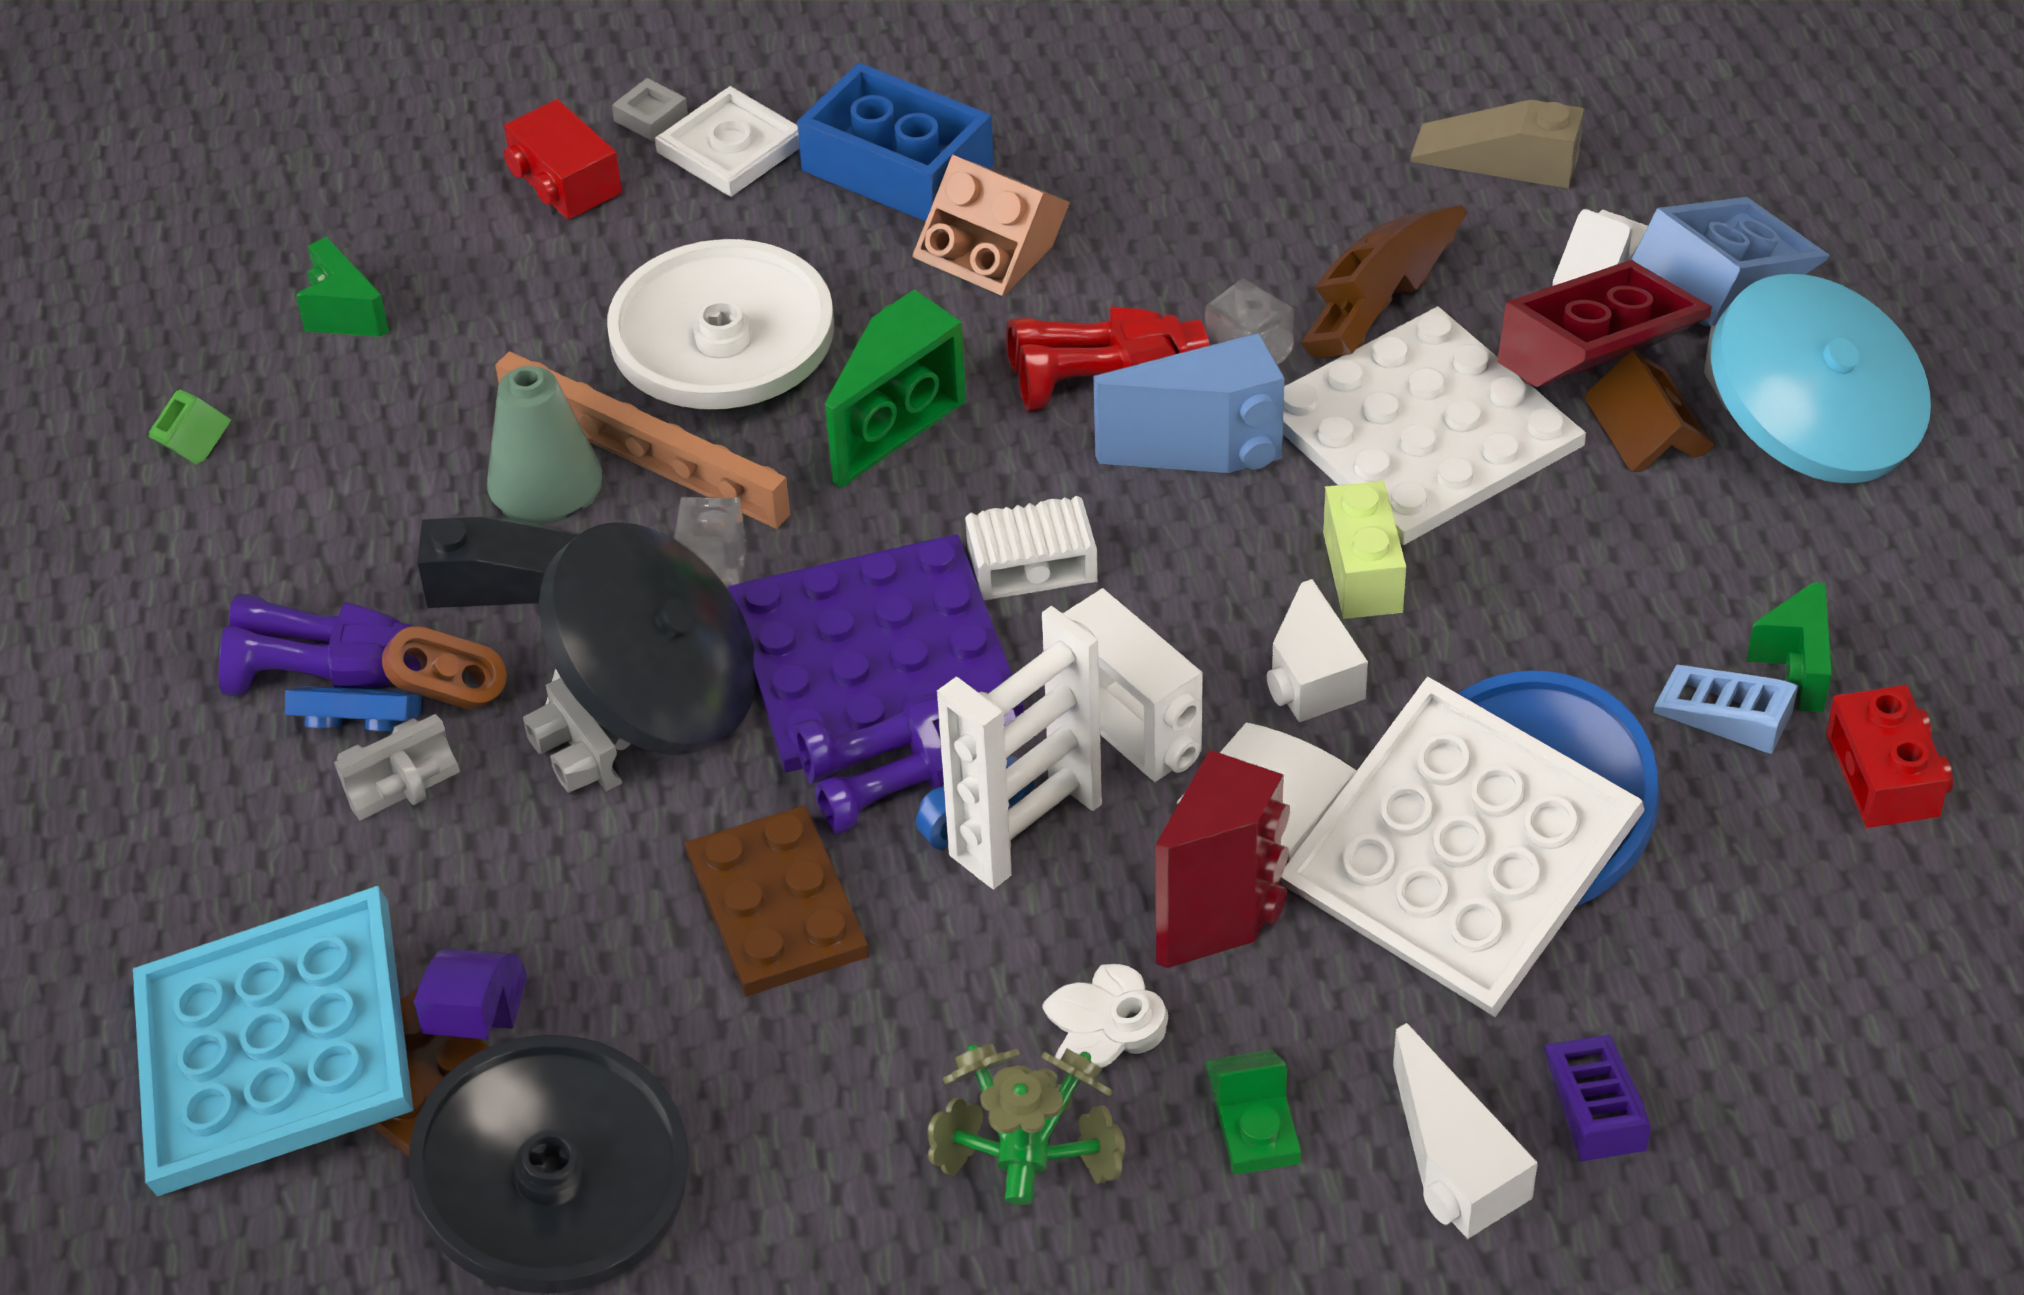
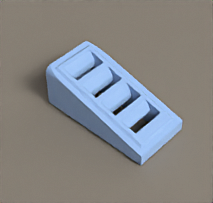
[1653,664,1798,754]

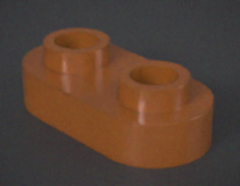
[382,626,507,709]

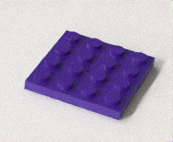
[728,534,1024,773]

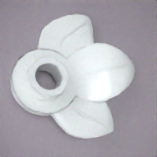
[1042,964,1168,1068]

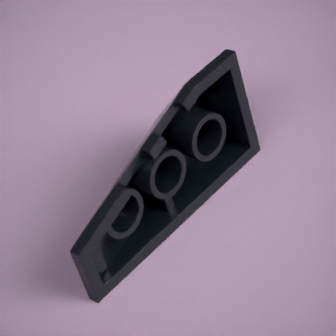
[417,516,581,608]

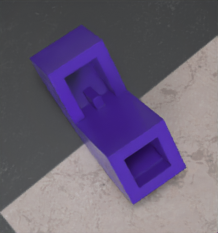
[414,948,527,1040]

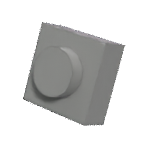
[612,78,688,141]

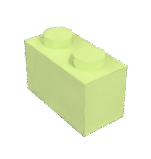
[1323,481,1406,619]

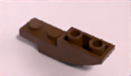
[1301,205,1467,358]

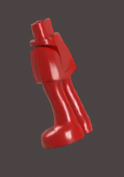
[1006,307,1210,412]

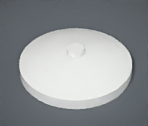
[607,239,834,409]

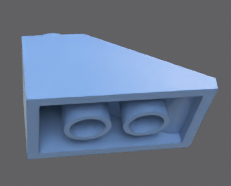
[1631,197,1829,327]
[1093,333,1285,473]

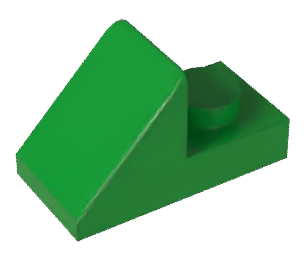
[296,237,389,337]
[1746,582,1832,712]
[1205,1050,1301,1175]

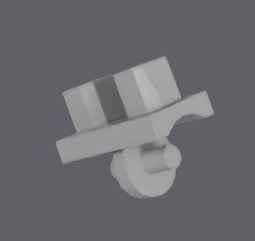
[523,678,631,793]
[334,714,460,821]

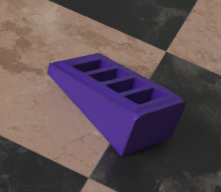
[1544,1034,1651,1161]

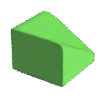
[148,389,231,465]

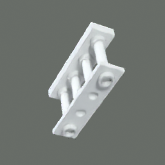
[937,606,1102,890]

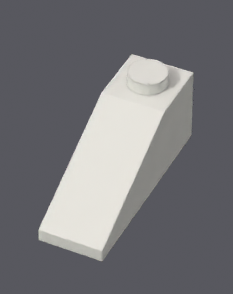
[1393,1023,1538,1239]

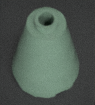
[487,366,602,524]

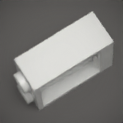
[1063,588,1202,782]

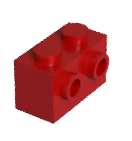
[504,99,622,220]
[1826,685,1953,828]

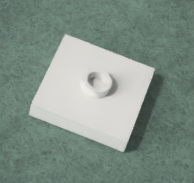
[655,86,800,197]

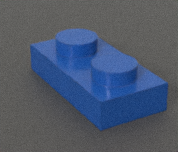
[285,686,422,731]

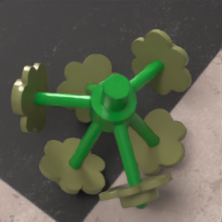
[928,1043,1125,1205]

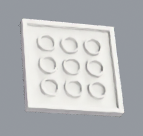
[1283,306,1586,545]
[1280,677,1644,1017]

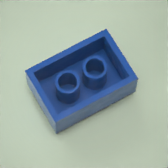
[797,62,994,222]

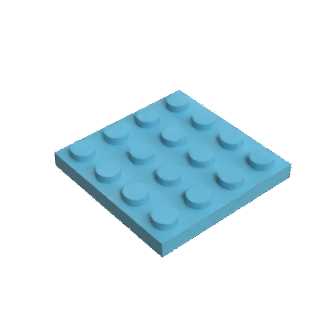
[133,886,414,1196]

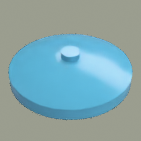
[1711,274,1931,483]

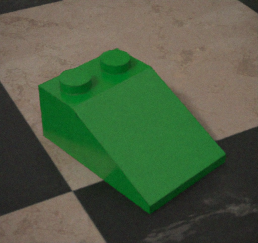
[825,289,966,489]

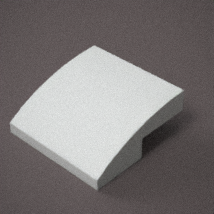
[1177,722,1357,861]

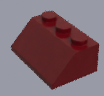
[1497,260,1712,387]
[1155,750,1290,968]

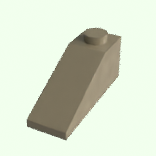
[1410,100,1584,189]

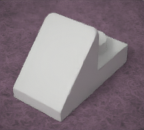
[1552,209,1648,286]

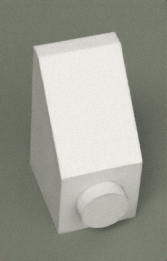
[1267,579,1368,722]

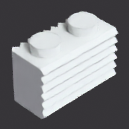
[965,495,1097,600]

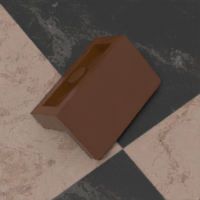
[1585,349,1715,472]

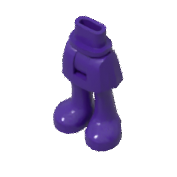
[218,593,420,696]
[794,694,1016,835]

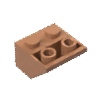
[912,155,1070,296]

